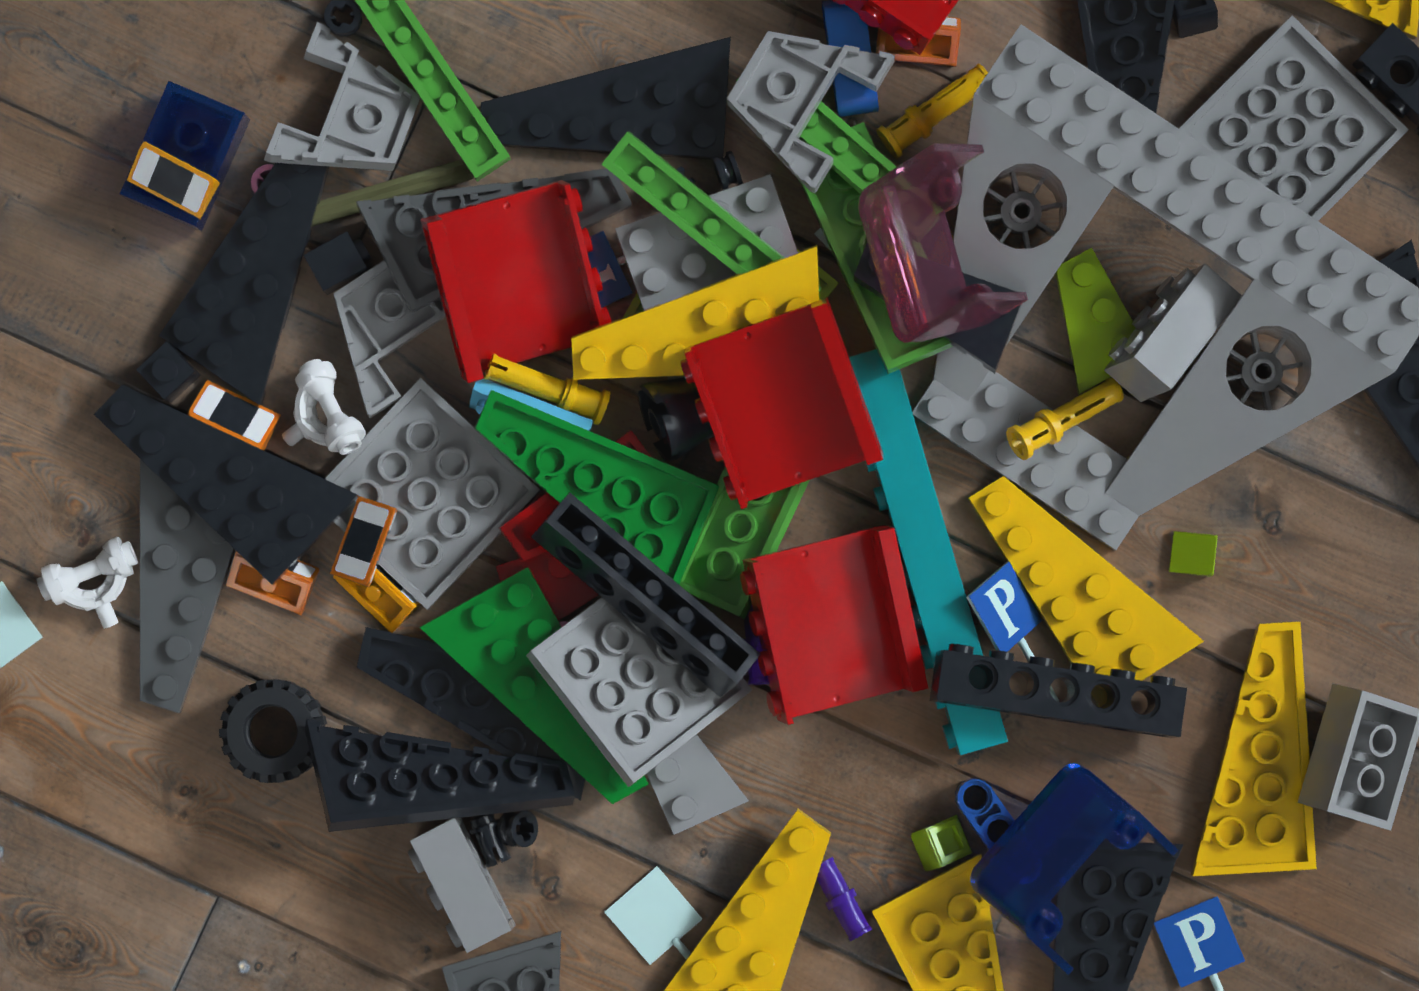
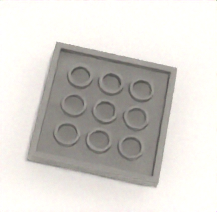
[1179,15,1409,221]
[615,174,798,380]
[325,378,541,610]
[526,598,752,787]

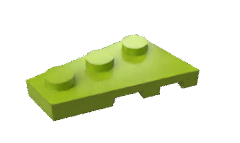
[1055,248,1136,395]

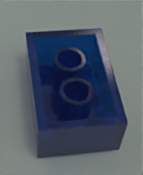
[120,81,250,232]

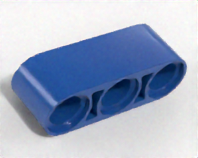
[822,0,879,117]
[955,778,1042,884]

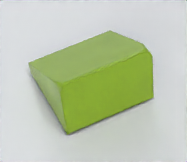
[1169,531,1218,577]
[911,815,972,871]

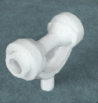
[282,359,366,455]
[37,537,138,629]

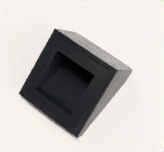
[1173,0,1218,38]

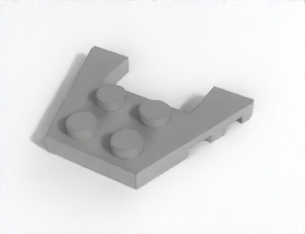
[264,22,420,171]
[727,31,895,194]
[333,260,445,418]

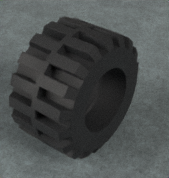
[219,679,327,783]

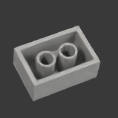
[1104,264,1242,402]
[1297,683,1419,831]
[408,817,516,953]

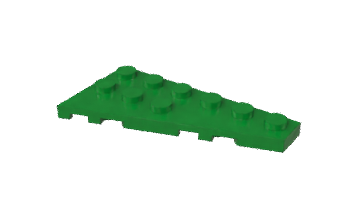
[474,390,719,585]
[420,567,649,804]

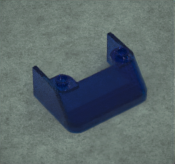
[970,763,1178,975]

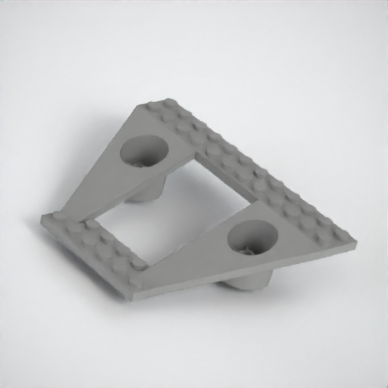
[912,24,1419,551]

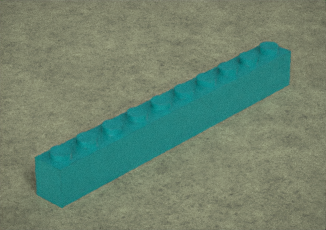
[849,349,1008,755]

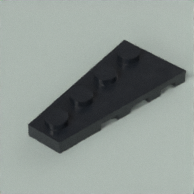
[854,239,1024,374]

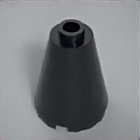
[638,378,714,462]

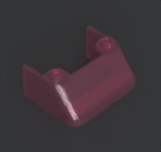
[859,143,1028,343]

